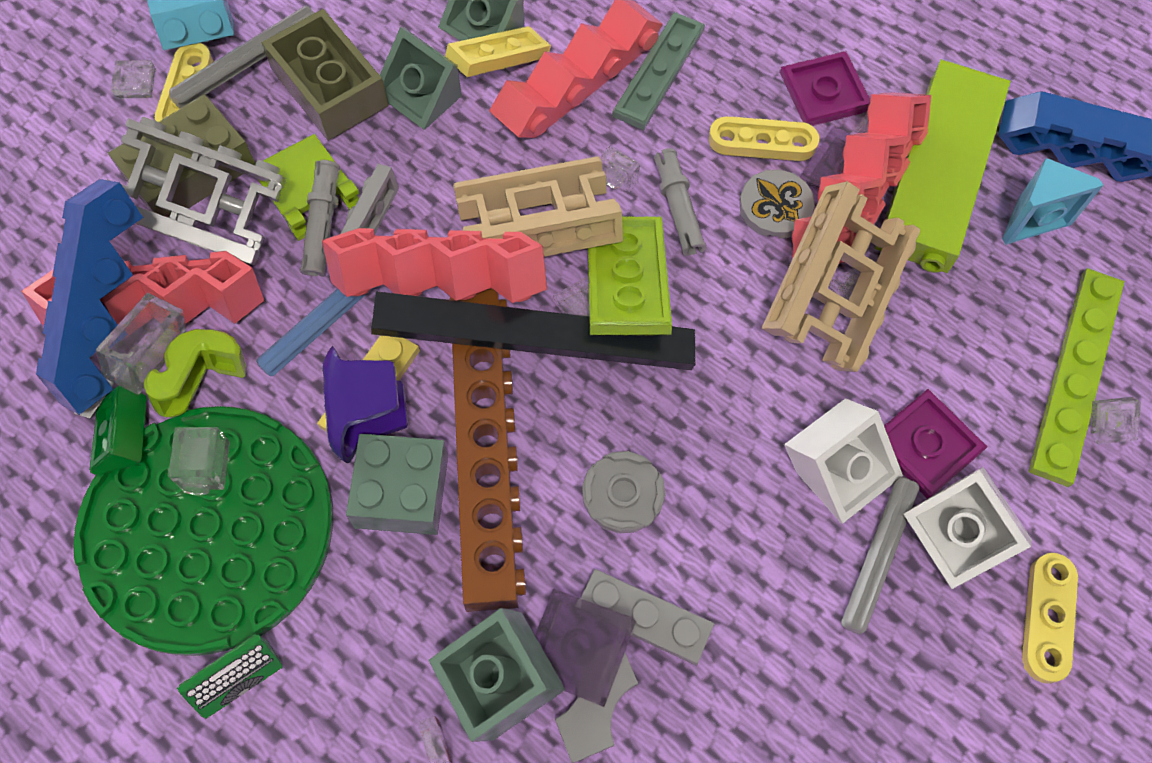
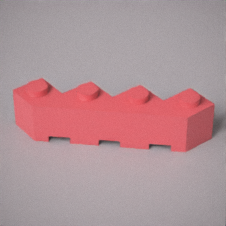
[489,0,663,138]
[792,92,932,263]
[322,228,547,303]
[21,251,264,335]

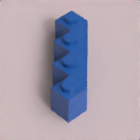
[999,91,1152,182]
[36,179,143,415]

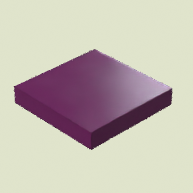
[780,51,871,126]
[884,389,988,499]

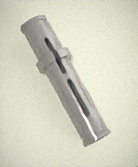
[654,148,707,256]
[300,160,340,277]

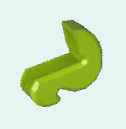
[144,329,247,417]

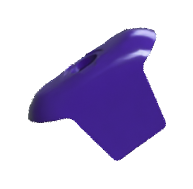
[322,346,408,464]

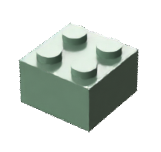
[346,434,448,535]
[429,608,566,742]

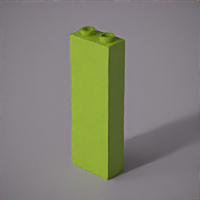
[875,59,1011,274]

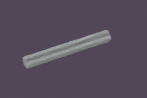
[841,477,919,634]

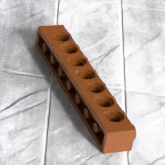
[450,288,526,612]

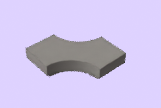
[555,641,638,763]

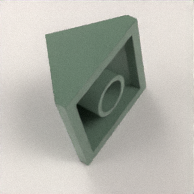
[438,0,525,41]
[380,27,462,130]

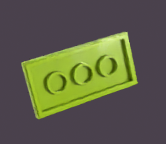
[588,217,672,335]

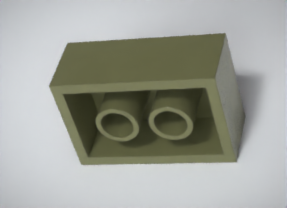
[261,8,389,141]
[108,94,255,218]

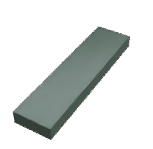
[612,12,705,130]

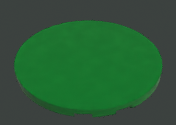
[73,406,333,656]

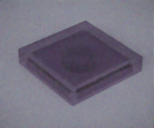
[535,589,636,707]

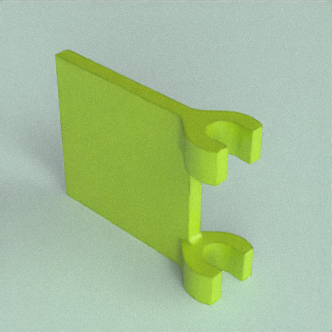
[255,134,359,241]

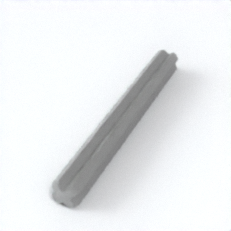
[169,6,315,109]

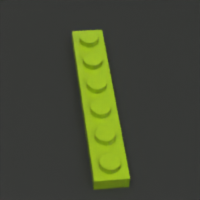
[1028,268,1125,487]

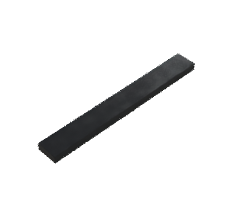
[371,291,696,371]

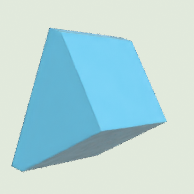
[1002,158,1104,245]

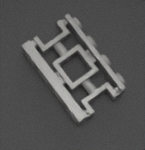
[107,117,286,266]

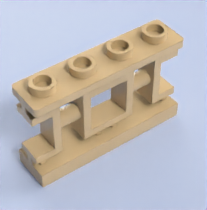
[453,156,623,257]
[761,181,920,372]

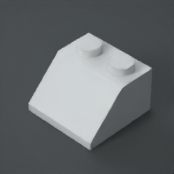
[784,398,903,524]
[904,467,1032,589]

